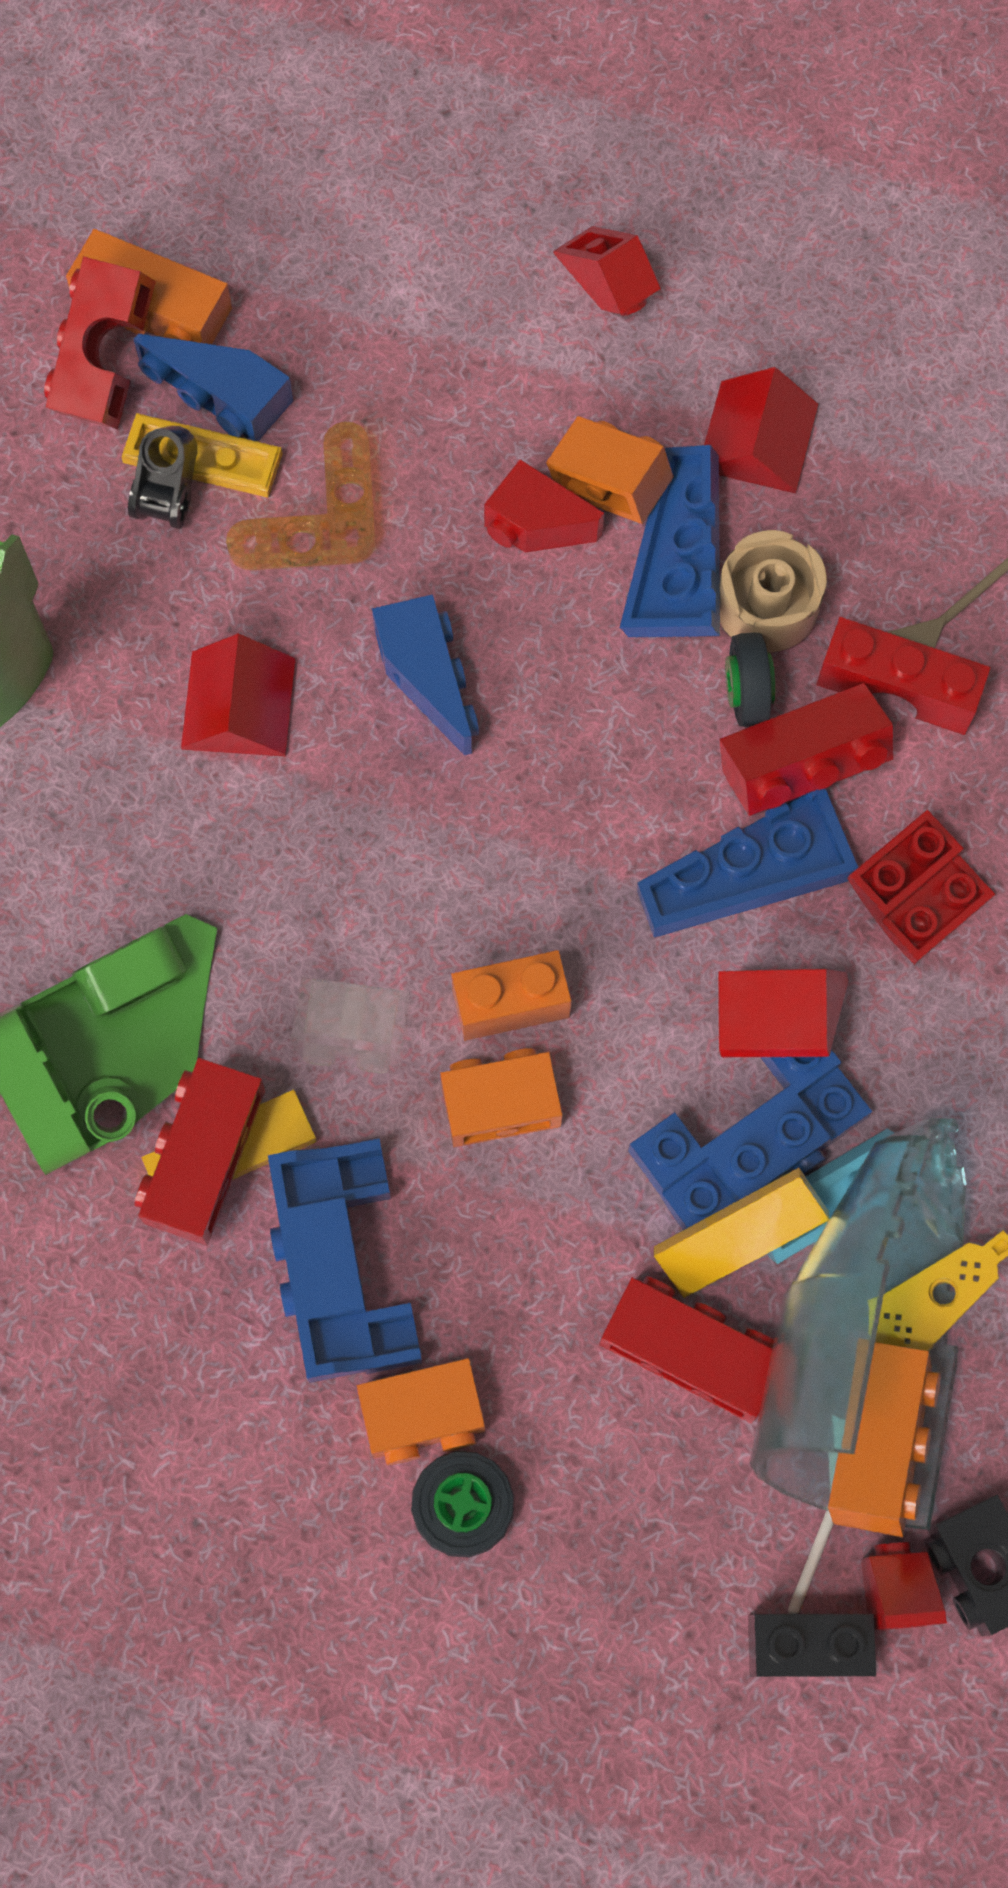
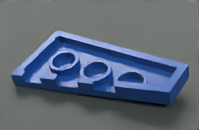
[619,445,720,637]
[637,788,858,938]

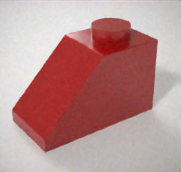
[553,226,661,316]
[484,459,604,553]
[861,1542,947,1631]

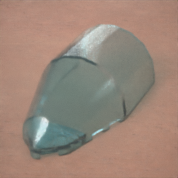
[749,1118,966,1530]

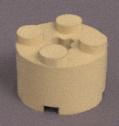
[719,530,827,652]

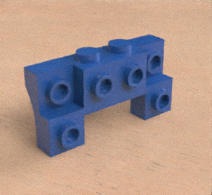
[628,1049,872,1230]
[268,1138,422,1383]

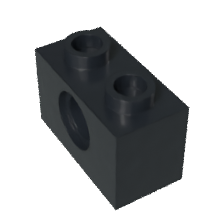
[925,1494,1008,1637]
[748,1614,876,1677]

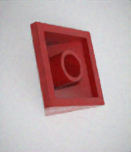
[704,367,818,494]
[181,633,296,757]
[718,969,849,1057]

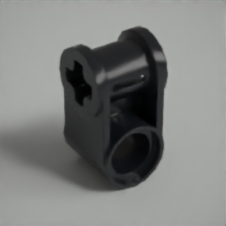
[128,426,197,529]

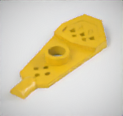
[868,1230,1008,1351]

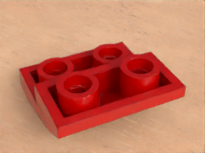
[847,809,995,965]

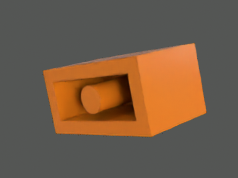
[546,416,673,524]
[451,950,571,1041]
[440,1048,562,1148]
[356,1358,485,1465]

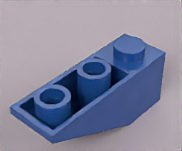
[133,334,293,442]
[372,594,479,756]

